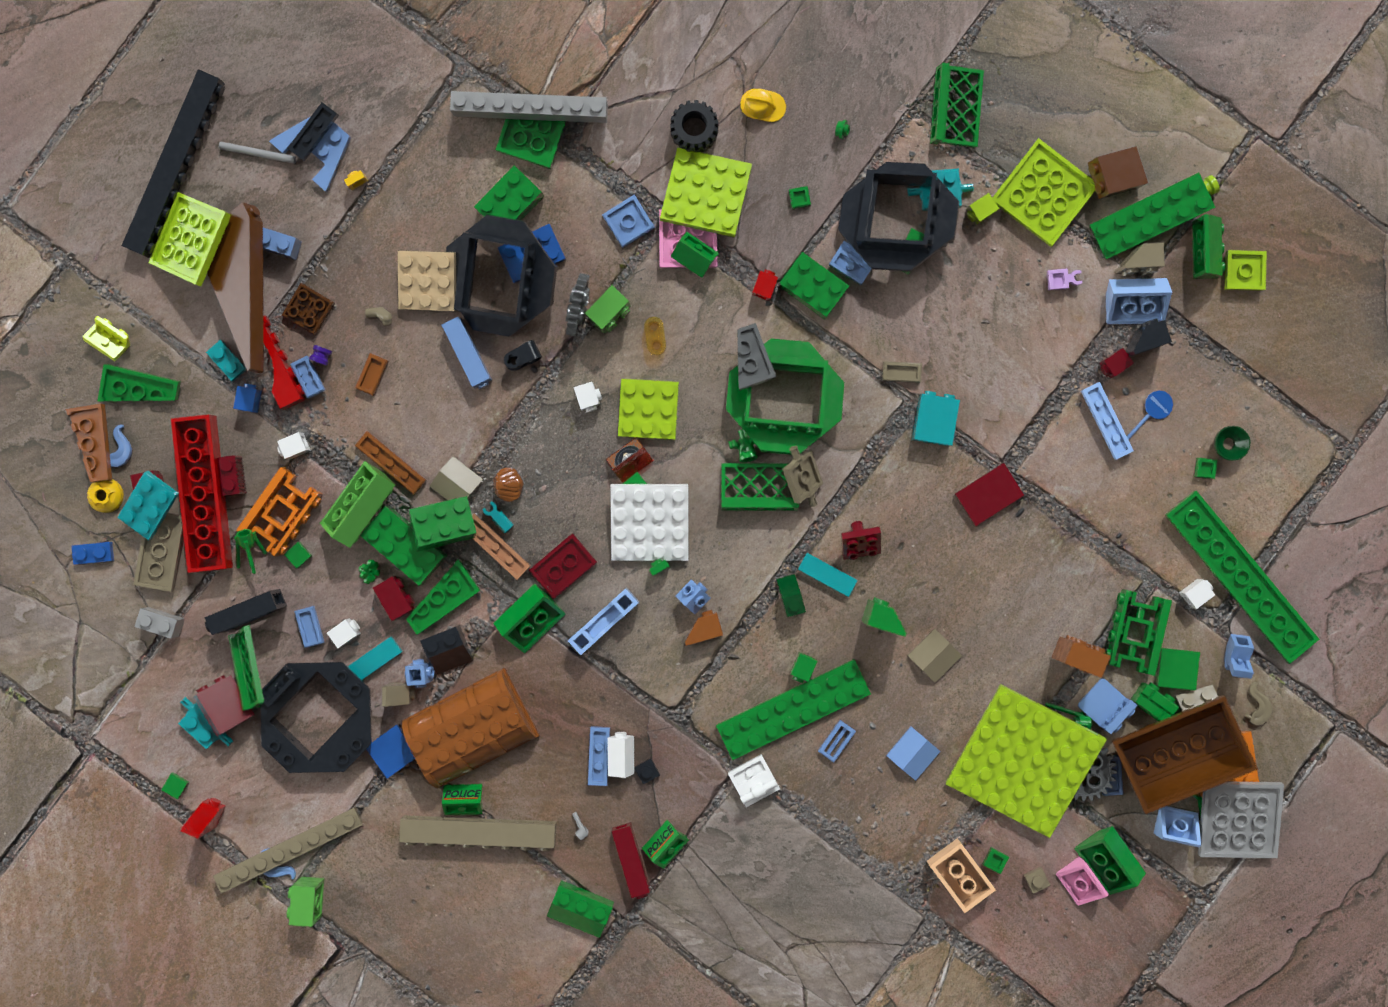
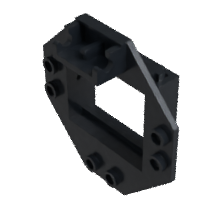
[838,162,959,272]
[446,215,558,337]
[261,662,372,773]

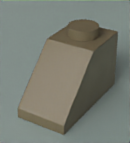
[382,683,416,706]

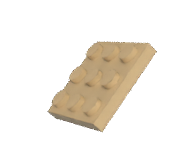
[398,251,457,311]

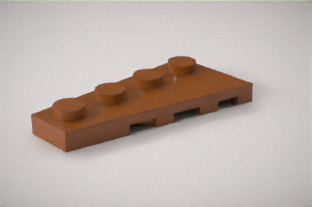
[66,404,112,483]

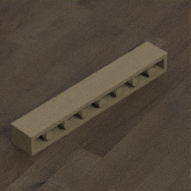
[399,815,557,851]

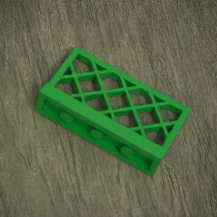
[930,62,984,148]
[721,463,799,511]
[228,626,264,711]

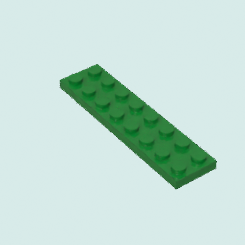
[716,659,871,760]

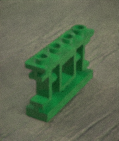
[1105,589,1172,676]

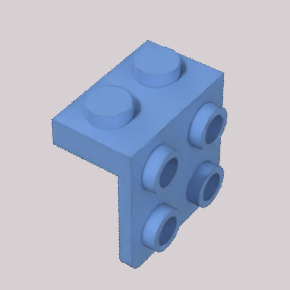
[1078,678,1137,734]

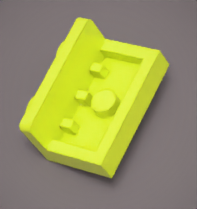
[83,316,130,361]

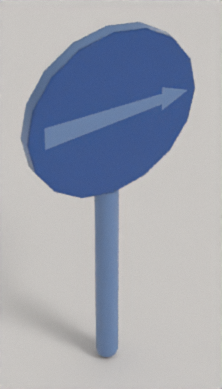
[1127,390,1173,440]

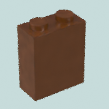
[1088,146,1148,199]

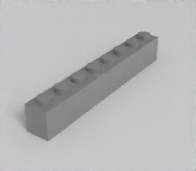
[450,91,608,123]

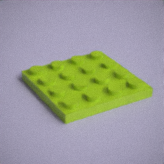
[992,138,1095,247]
[660,147,752,237]
[148,192,231,287]

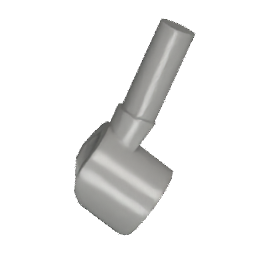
[572,812,589,840]

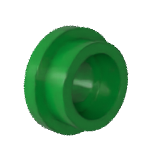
[835,120,850,140]

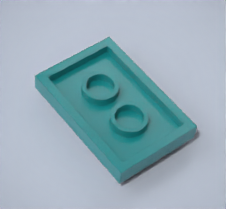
[117,471,179,540]

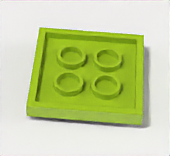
[618,379,679,440]

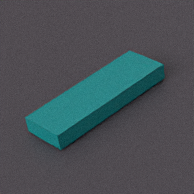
[798,553,858,597]
[348,636,403,680]

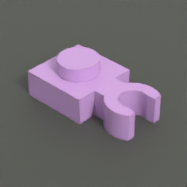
[1047,269,1082,290]

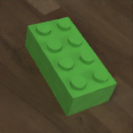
[320,461,395,548]

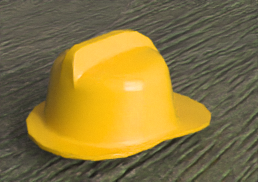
[741,89,786,122]

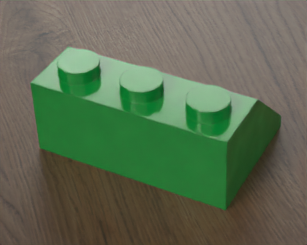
[1192,214,1225,279]
[493,583,566,654]
[861,597,907,637]
[1074,826,1146,895]
[546,880,614,938]

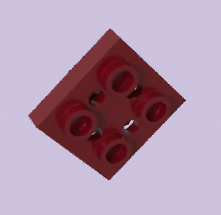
[841,521,881,560]

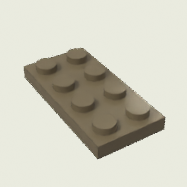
[133,513,183,592]

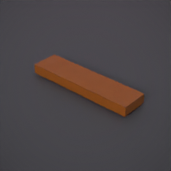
[355,431,427,495]

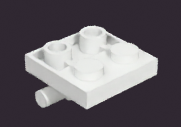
[728,754,780,807]

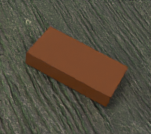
[355,353,389,396]

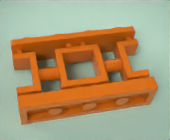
[236,467,323,557]

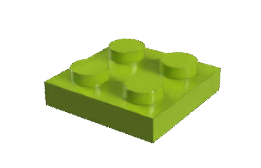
[1224,250,1267,291]

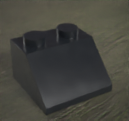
[1125,318,1172,357]
[420,625,474,675]

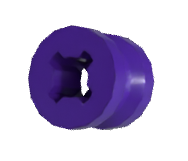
[309,345,333,366]

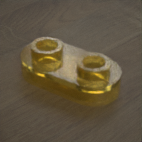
[644,317,666,356]

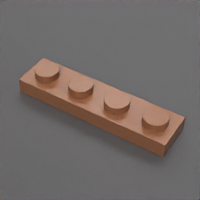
[472,514,531,580]

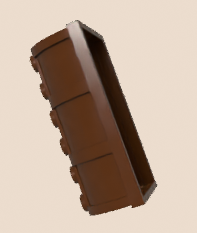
[1112,695,1258,814]

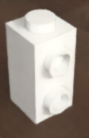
[608,732,634,778]

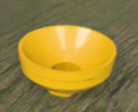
[87,479,124,513]

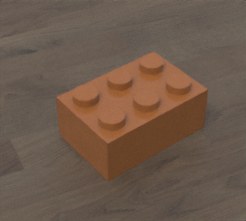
[1051,635,1110,678]

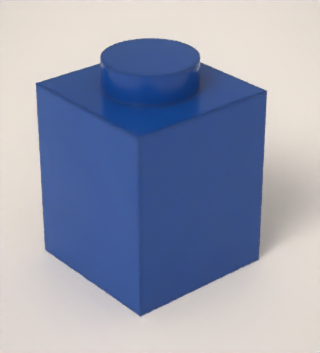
[233,383,262,413]

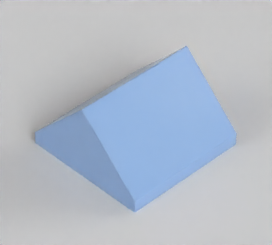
[1154,806,1201,847]

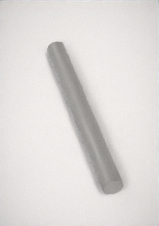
[219,141,296,164]

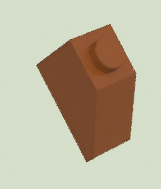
[685,610,723,646]

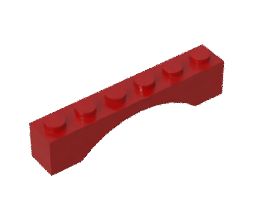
[263,315,306,410]

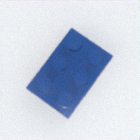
[497,224,566,283]

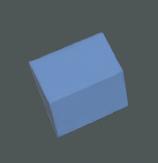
[886,726,941,780]

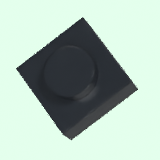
[634,758,660,784]

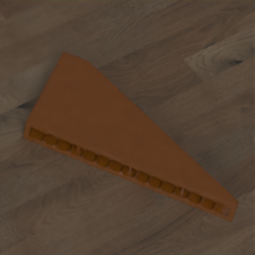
[207,202,263,374]

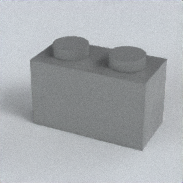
[134,607,185,639]

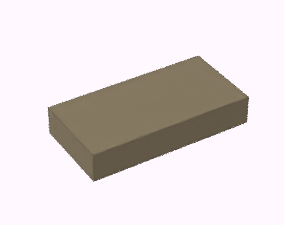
[882,361,922,383]

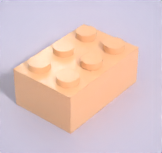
[927,838,996,913]

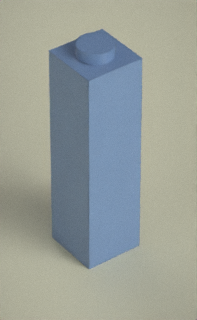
[442,316,492,389]

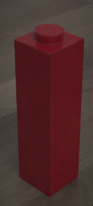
[611,822,650,899]

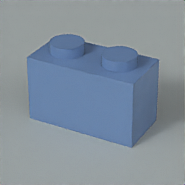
[263,228,302,260]

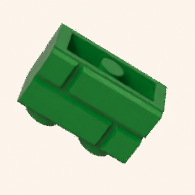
[1130,682,1179,722]

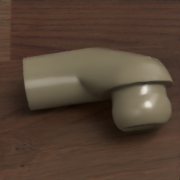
[365,307,392,326]

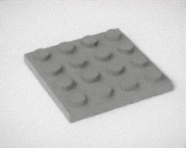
[1198,781,1284,858]

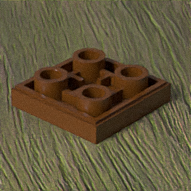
[281,283,335,336]

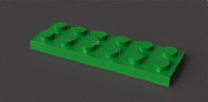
[1089,173,1216,260]

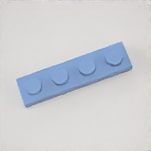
[1081,382,1134,460]

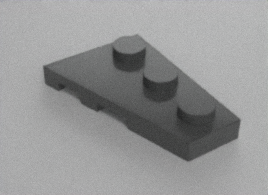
[737,323,776,391]

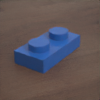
[71,542,114,565]

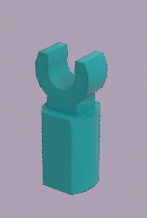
[482,501,514,534]

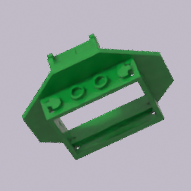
[726,338,845,455]

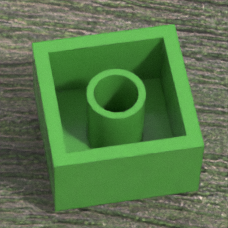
[585,285,630,334]
[287,877,324,927]

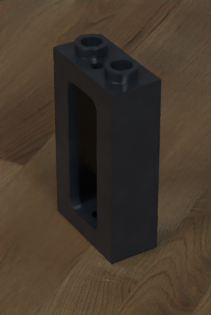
[204,589,287,635]

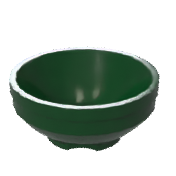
[1214,426,1251,461]

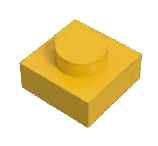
[344,170,368,190]

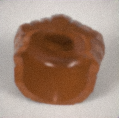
[493,468,524,502]

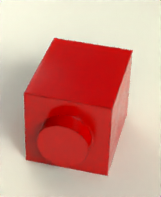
[752,269,778,301]

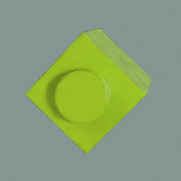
[966,193,999,225]

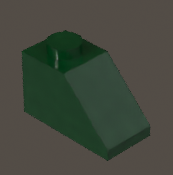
[776,574,806,617]

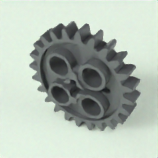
[566,273,590,337]
[1074,748,1117,802]

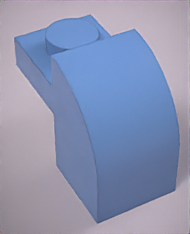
[1224,634,1254,679]

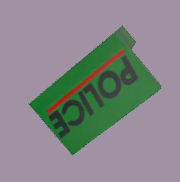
[442,784,483,815]
[642,820,689,869]

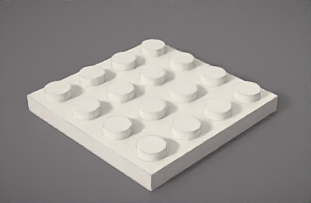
[611,484,688,561]

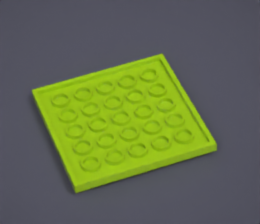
[946,684,1106,838]

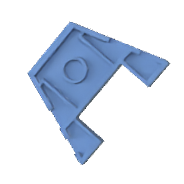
[269,117,351,192]

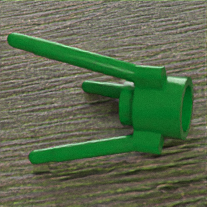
[234,529,267,574]
[1045,702,1091,729]

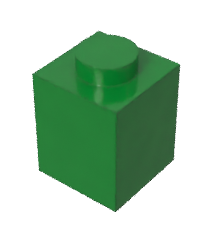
[790,652,818,683]

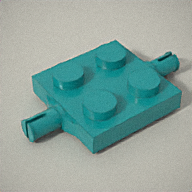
[907,168,974,211]
[178,697,234,749]

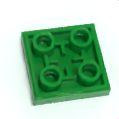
[1156,648,1200,690]

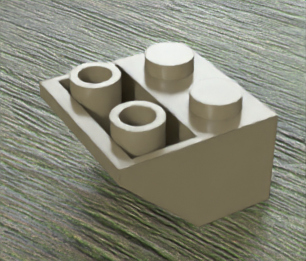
[1115,243,1165,277]

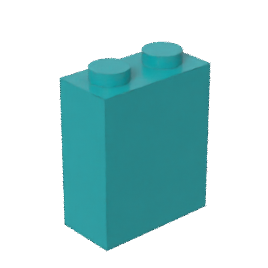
[912,391,960,446]

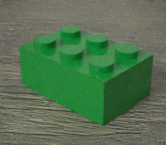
[474,165,544,220]
[779,252,849,320]
[409,496,477,552]

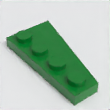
[97,364,181,402]
[406,559,481,635]

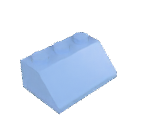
[1106,278,1172,324]

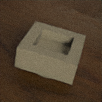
[1024,867,1051,894]

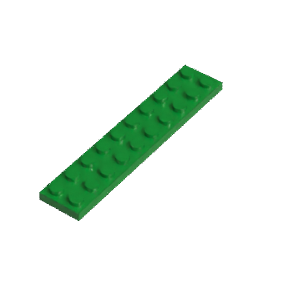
[1165,491,1320,664]

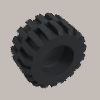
[670,100,719,152]

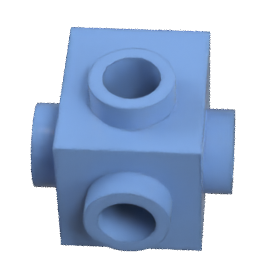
[676,579,711,614]
[405,659,434,688]

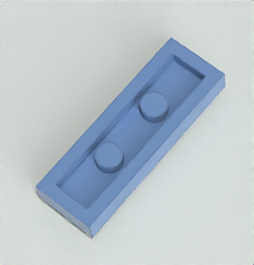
[588,726,610,786]

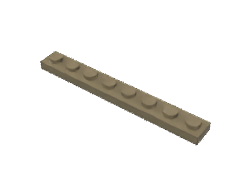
[213,807,363,893]

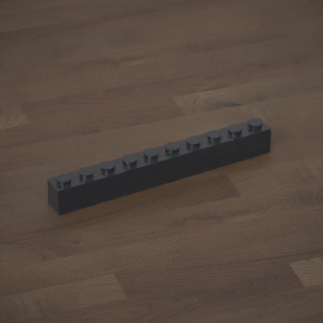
[121,69,225,258]

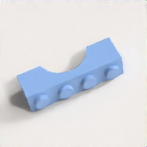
[568,588,639,655]

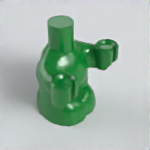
[728,429,758,463]

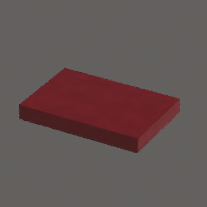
[954,463,1024,526]
[529,533,597,599]

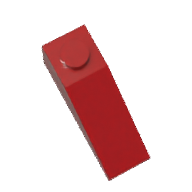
[180,798,226,839]

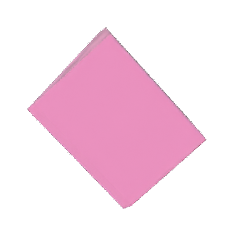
[1056,857,1109,906]

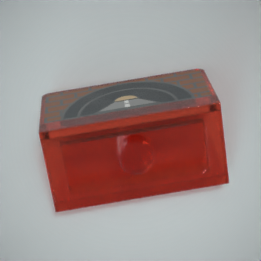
[606,437,654,483]

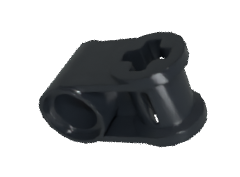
[504,340,542,371]

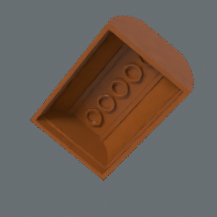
[402,667,540,789]

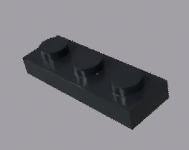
[287,102,339,162]

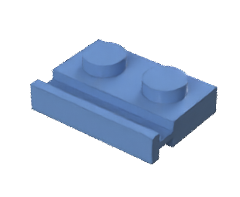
[829,241,871,285]

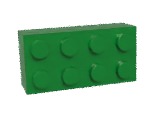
[360,506,448,586]

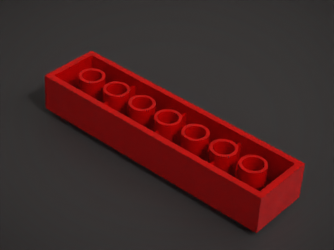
[171,414,233,573]

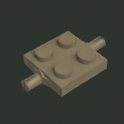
[783,446,823,507]

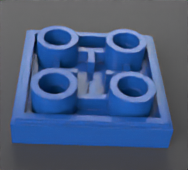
[366,724,415,778]

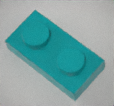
[206,340,247,382]

